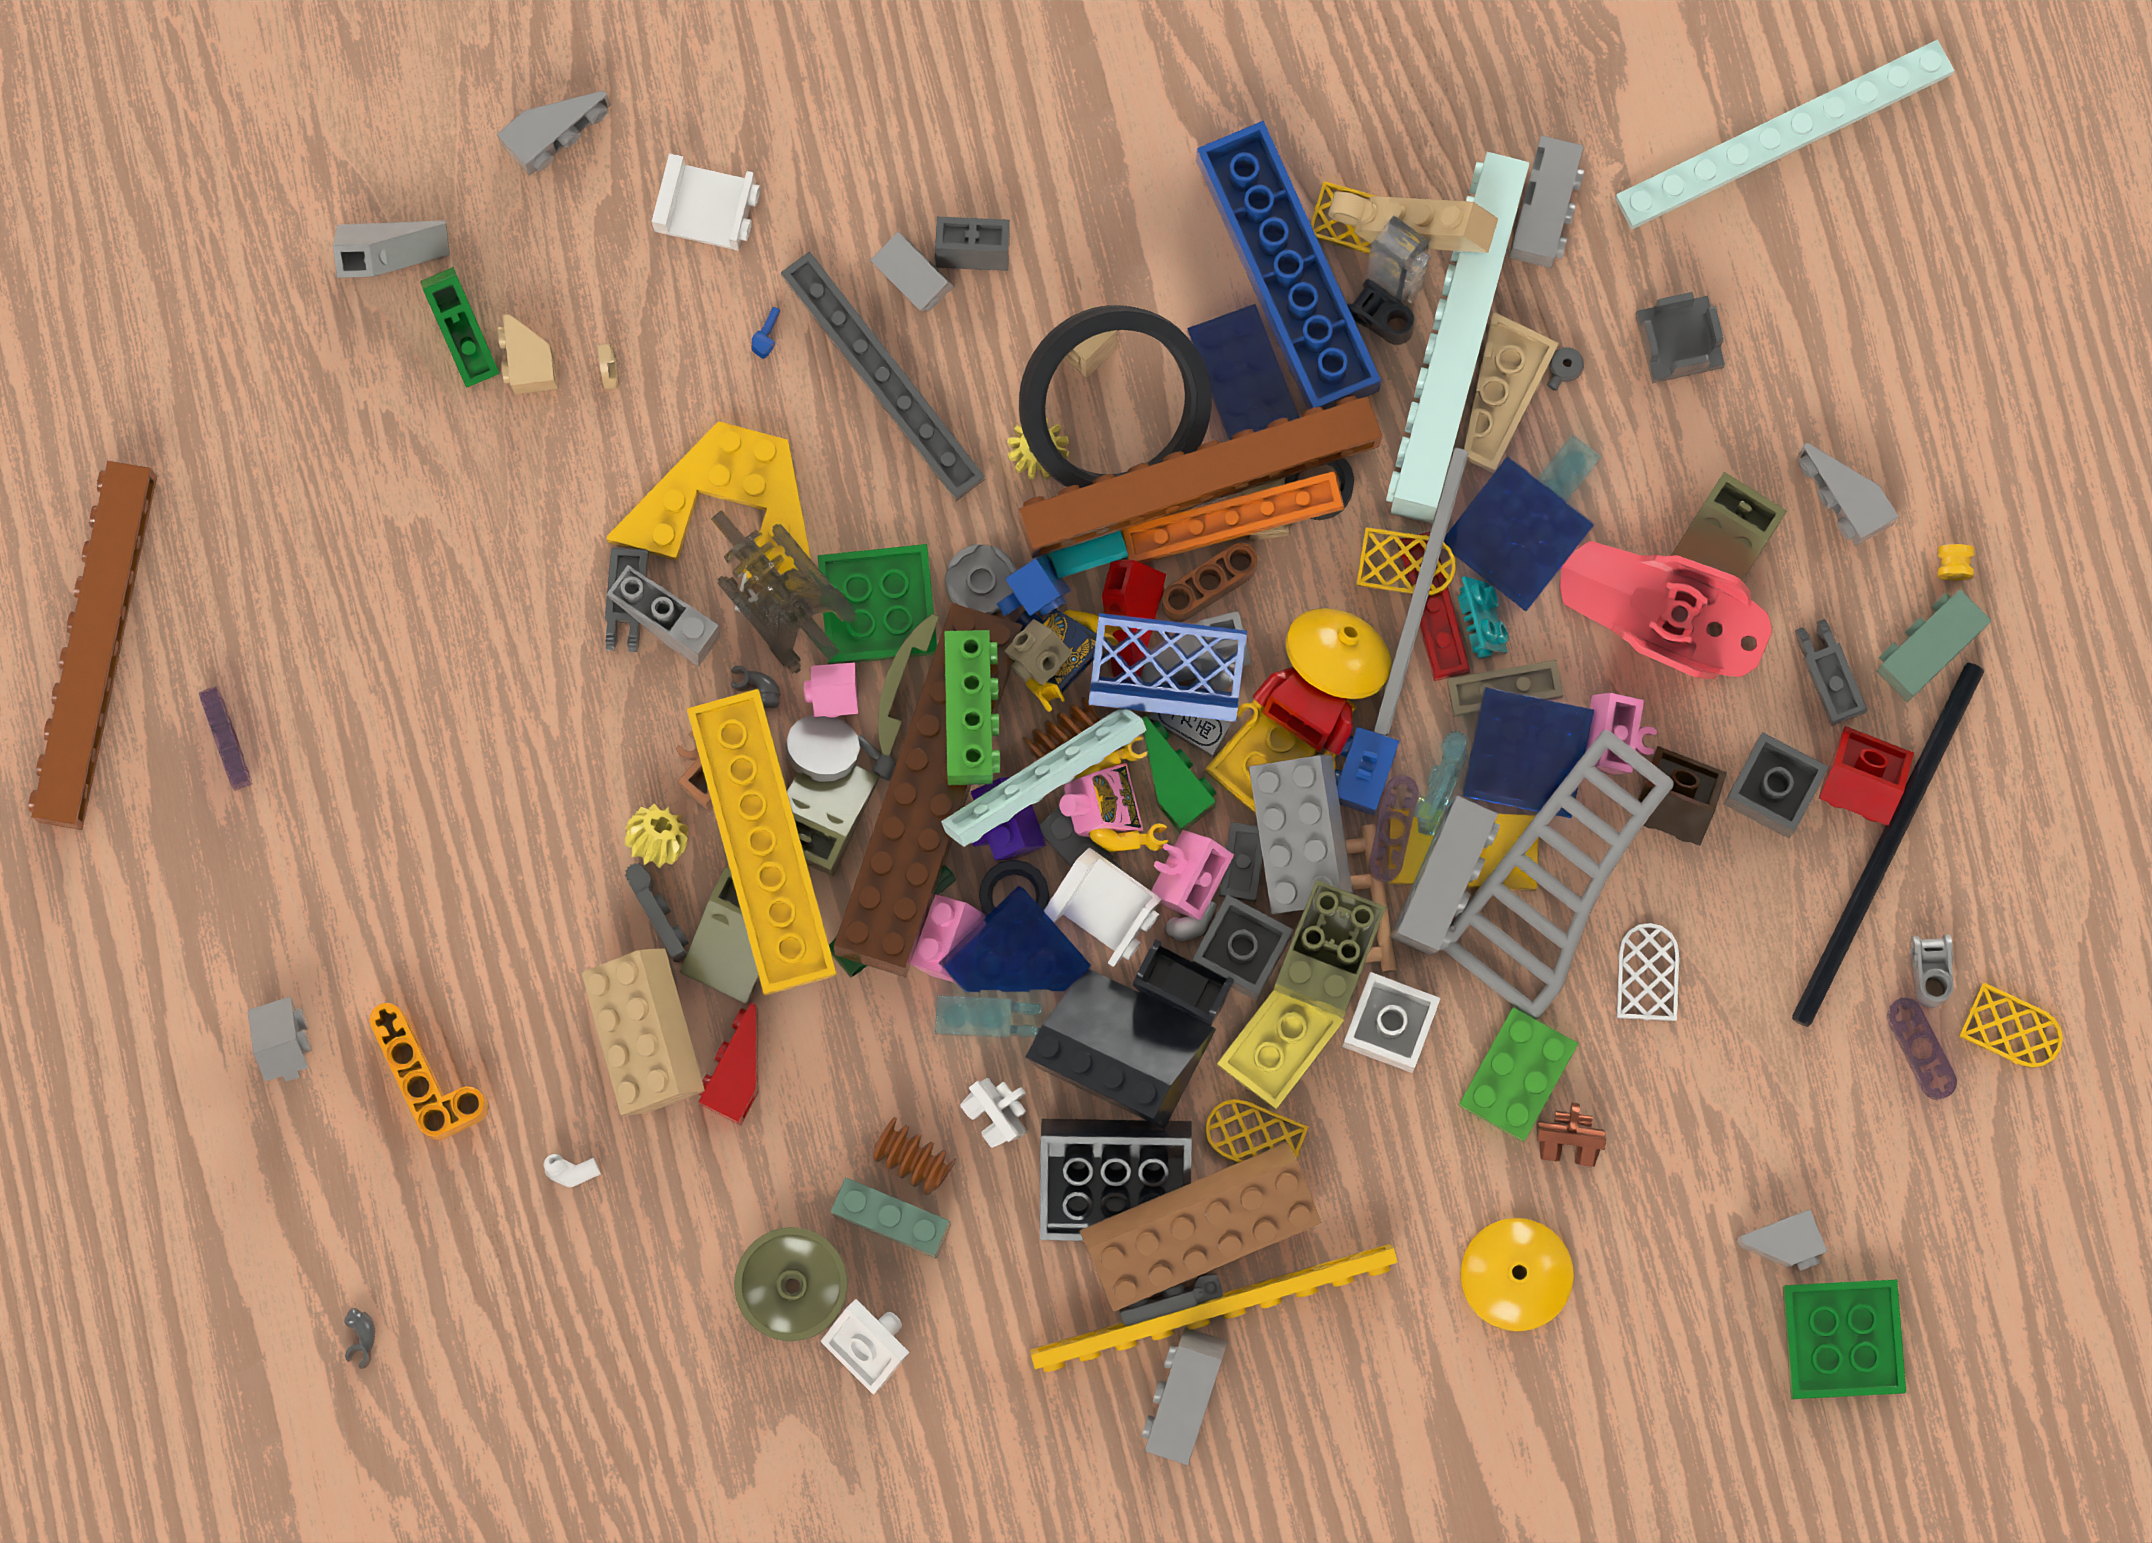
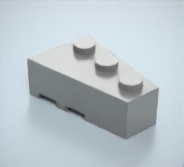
[1509,135,1584,269]
[1141,1327,1228,1465]

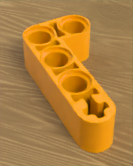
[369,1003,489,1140]

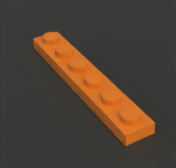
[1122,471,1345,563]

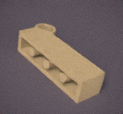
[1328,192,1498,253]

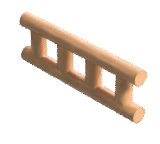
[1345,824,1397,973]

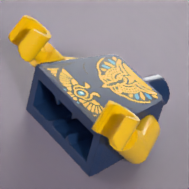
[1016,609,1125,712]

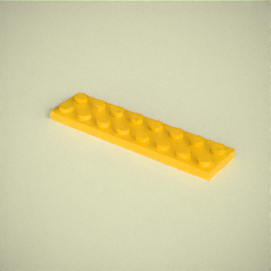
[687,689,837,996]

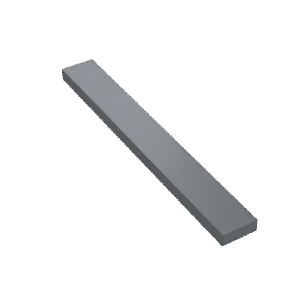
[1374,447,1469,736]

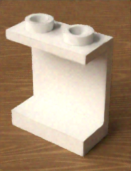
[651,153,760,251]
[1041,847,1162,967]

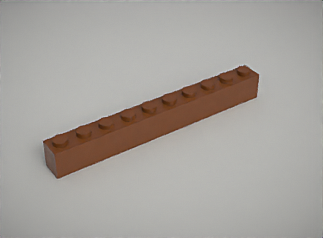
[1018,396,1383,559]
[29,460,157,830]

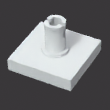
[820,1299,910,1395]

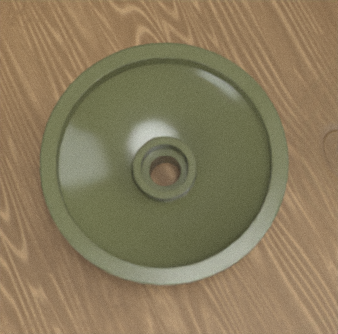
[734,1227,848,1341]

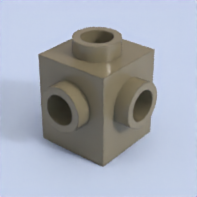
[1004,619,1073,685]

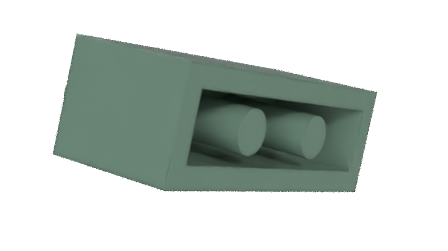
[1876,589,1992,703]
[831,1177,951,1259]

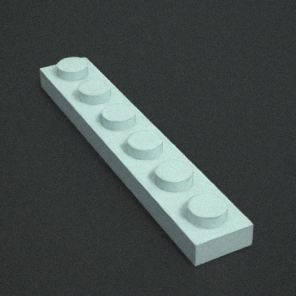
[941,708,1147,847]

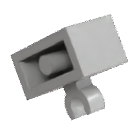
[248,997,312,1082]

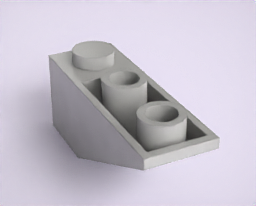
[497,91,611,176]
[333,220,450,278]
[1798,443,1899,546]
[607,565,720,666]
[1140,611,1251,684]

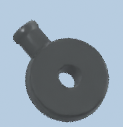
[1547,347,1584,391]

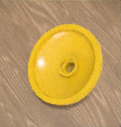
[1285,608,1392,699]
[1460,1218,1574,1331]

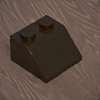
[1637,746,1727,846]

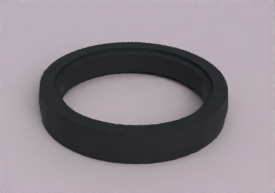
[1019,305,1212,488]

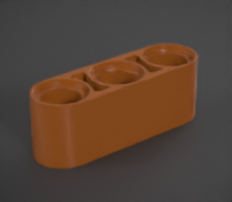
[1162,543,1257,622]

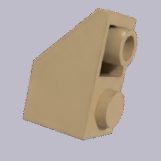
[498,314,558,394]

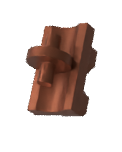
[1536,1102,1606,1167]

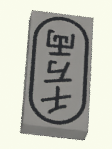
[1149,712,1231,757]

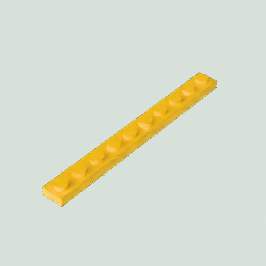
[1029,1243,1398,1372]

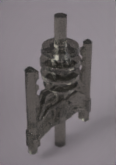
[711,510,857,674]

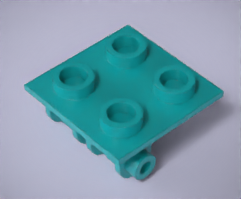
[1457,576,1509,659]

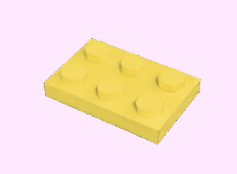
[1217,990,1344,1110]

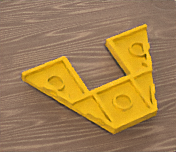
[606,421,819,599]

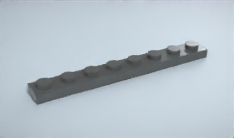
[781,251,985,501]

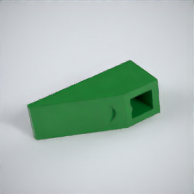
[1142,716,1217,834]

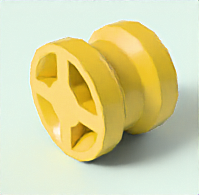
[1937,544,1975,581]

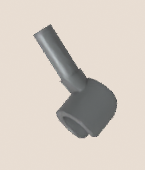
[858,735,896,781]

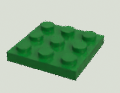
[817,544,937,665]
[1782,1279,1906,1400]

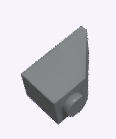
[1736,1209,1828,1271]

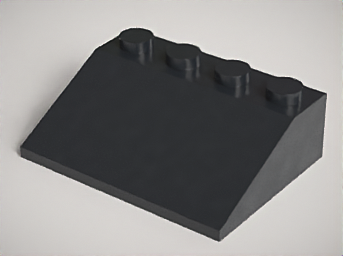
[1025,968,1216,1129]
[1040,1119,1192,1241]

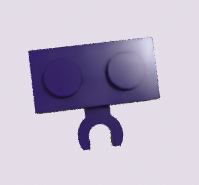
[970,777,1047,860]

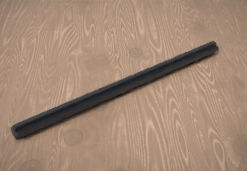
[1792,662,1984,1027]

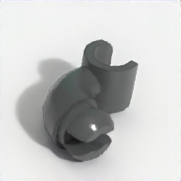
[730,666,781,708]
[344,1308,375,1369]

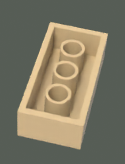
[581,948,705,1116]

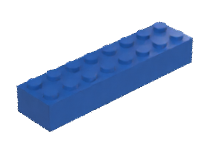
[1196,120,1381,410]

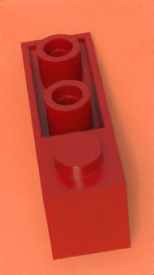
[1102,560,1166,679]
[698,1003,758,1126]

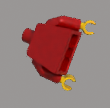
[1237,667,1353,771]

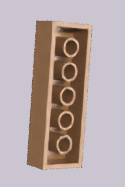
[1079,1143,1322,1312]

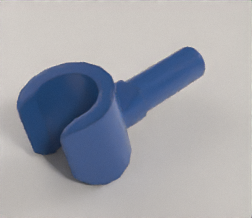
[751,307,780,359]

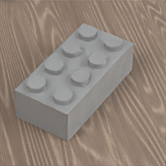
[1249,755,1353,914]
[1390,795,1500,956]

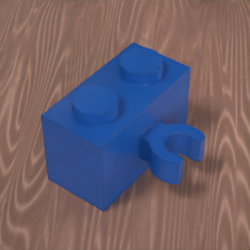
[996,554,1071,617]
[1334,727,1399,816]

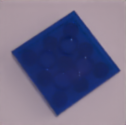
[1443,456,1596,611]
[1461,687,1594,819]

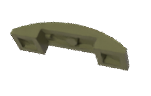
[878,613,939,756]

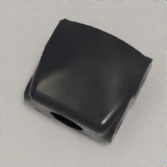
[1133,939,1234,1026]

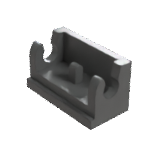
[935,216,1010,271]

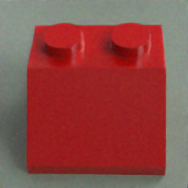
[1818,726,1914,826]

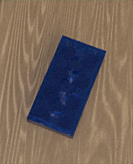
[1187,304,1300,440]

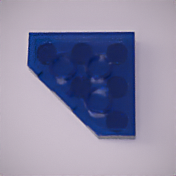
[938,885,1091,992]

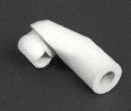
[544,1154,601,1187]

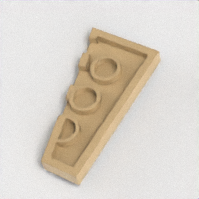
[1463,312,1559,474]

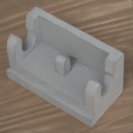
[870,232,955,312]

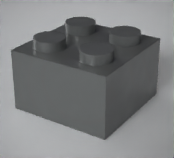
[1723,732,1829,838]
[1192,895,1293,1001]

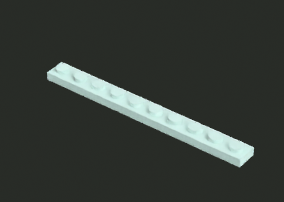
[1615,39,1955,230]

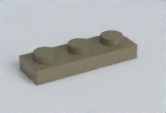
[1447,660,1563,717]

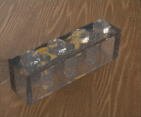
[1365,215,1430,304]

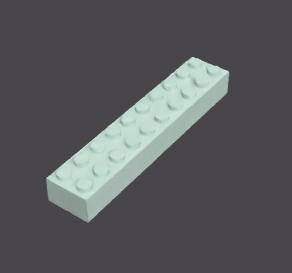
[1386,152,1529,524]

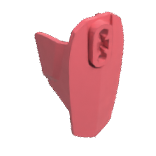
[1560,541,1772,679]

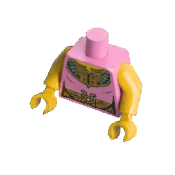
[1059,736,1169,852]

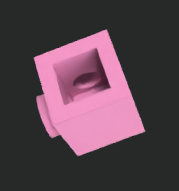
[804,663,858,718]

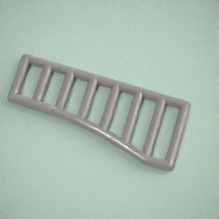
[1443,730,1673,1019]

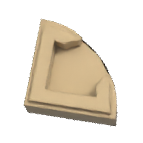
[597,344,619,390]

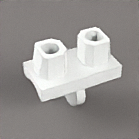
[960,1078,1028,1148]

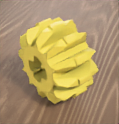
[1008,418,1069,479]
[625,804,688,868]

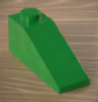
[420,267,500,388]

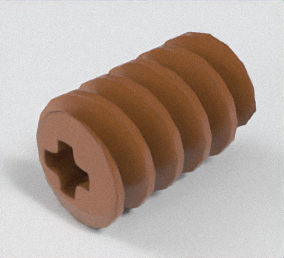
[1022,697,1100,761]
[873,1117,957,1195]

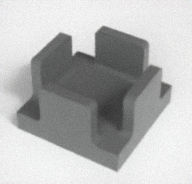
[1635,292,1725,384]

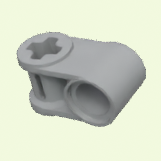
[1910,935,1954,1008]

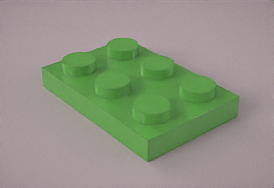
[1458,1007,1579,1142]

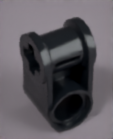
[1347,279,1414,345]

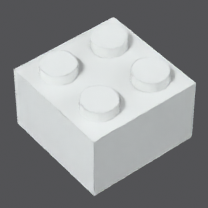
[1342,972,1441,1073]

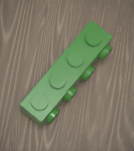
[945,630,1000,785]

